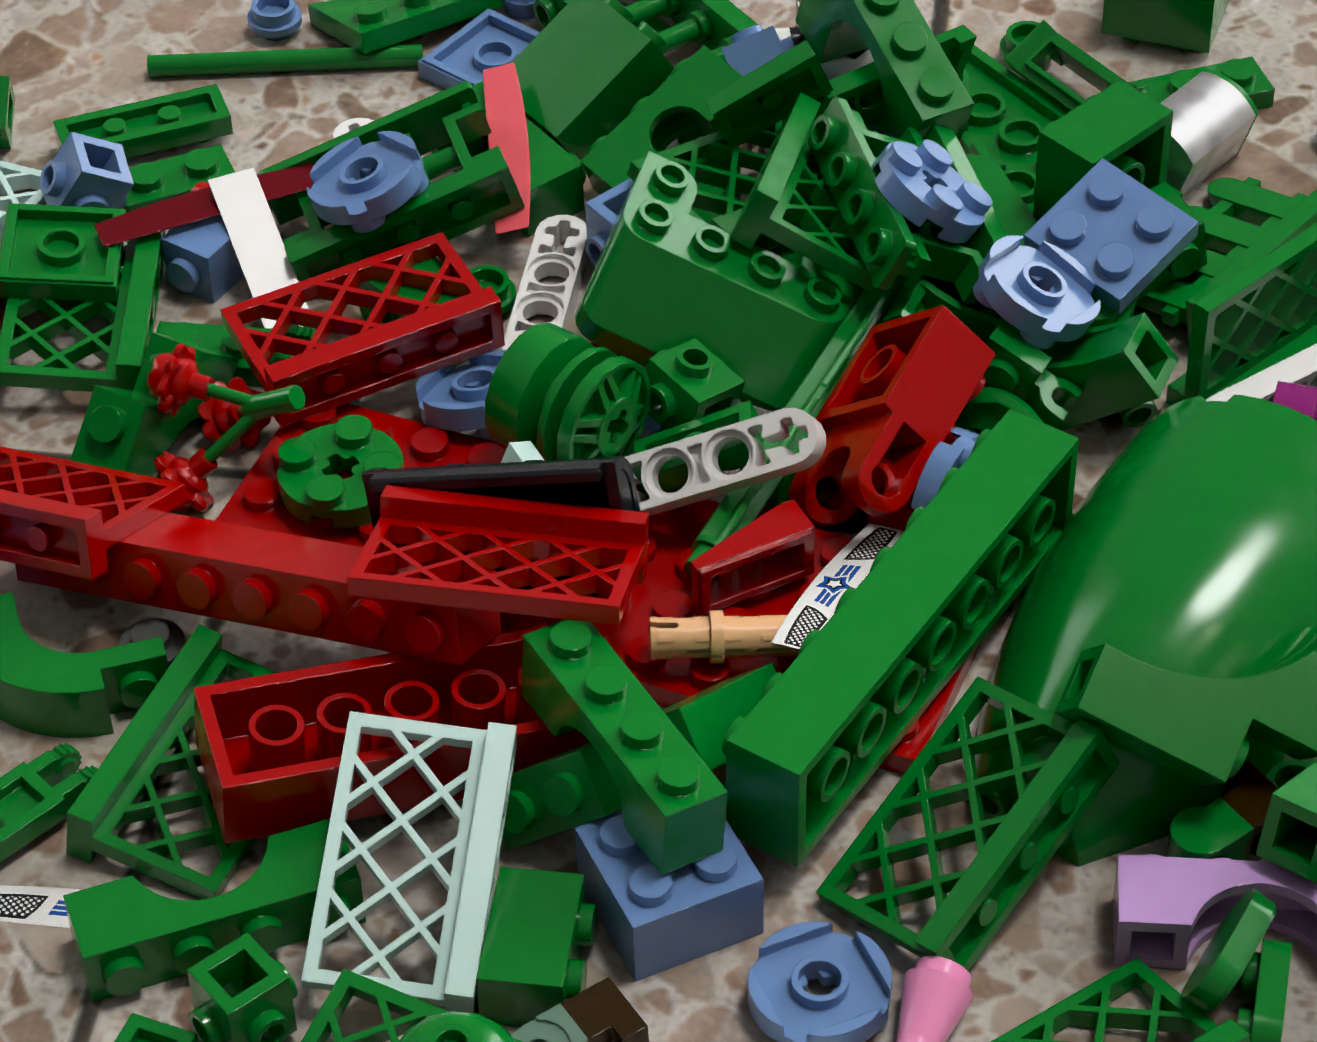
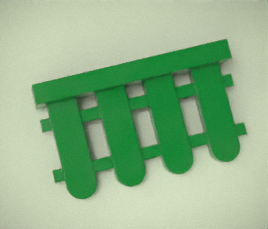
[1136,177,1317,345]

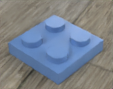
[1024,158,1199,314]

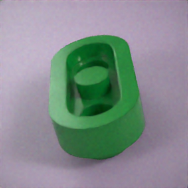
[1237,938,1292,1042]

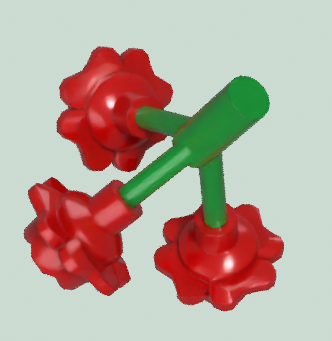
[147,343,306,513]

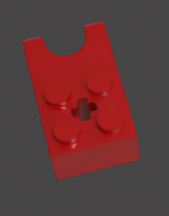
[789,305,996,528]

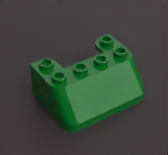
[575,151,857,416]

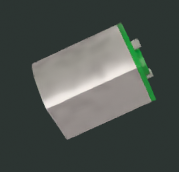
[1161,69,1259,197]

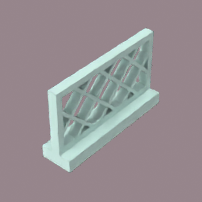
[301,711,517,1013]

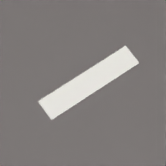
[208,167,316,330]

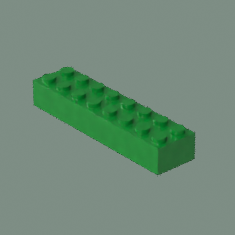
[722,409,1079,868]

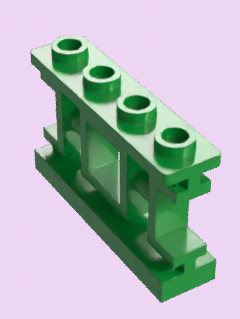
[258,81,525,301]
[808,96,1007,319]

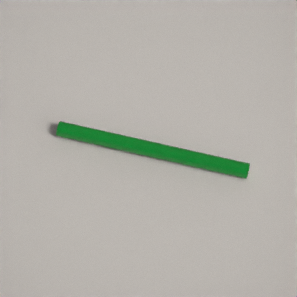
[147,44,423,77]

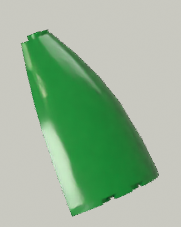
[966,395,1317,867]

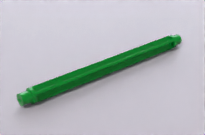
[684,276,903,578]

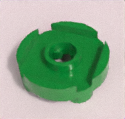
[277,415,404,529]

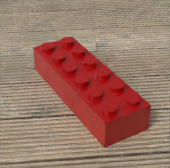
[194,622,593,844]

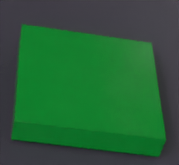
[0,203,126,303]

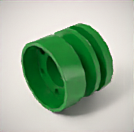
[485,323,651,461]

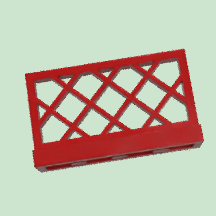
[220,232,505,427]
[0,446,187,581]
[347,485,649,625]

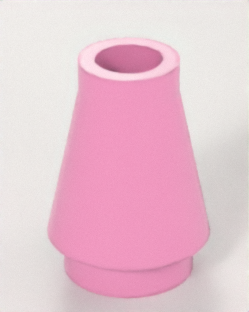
[896,956,974,1042]

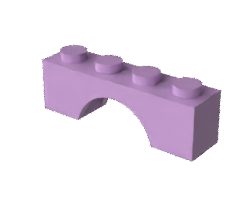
[1113,854,1317,970]

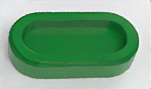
[1181,888,1276,1013]

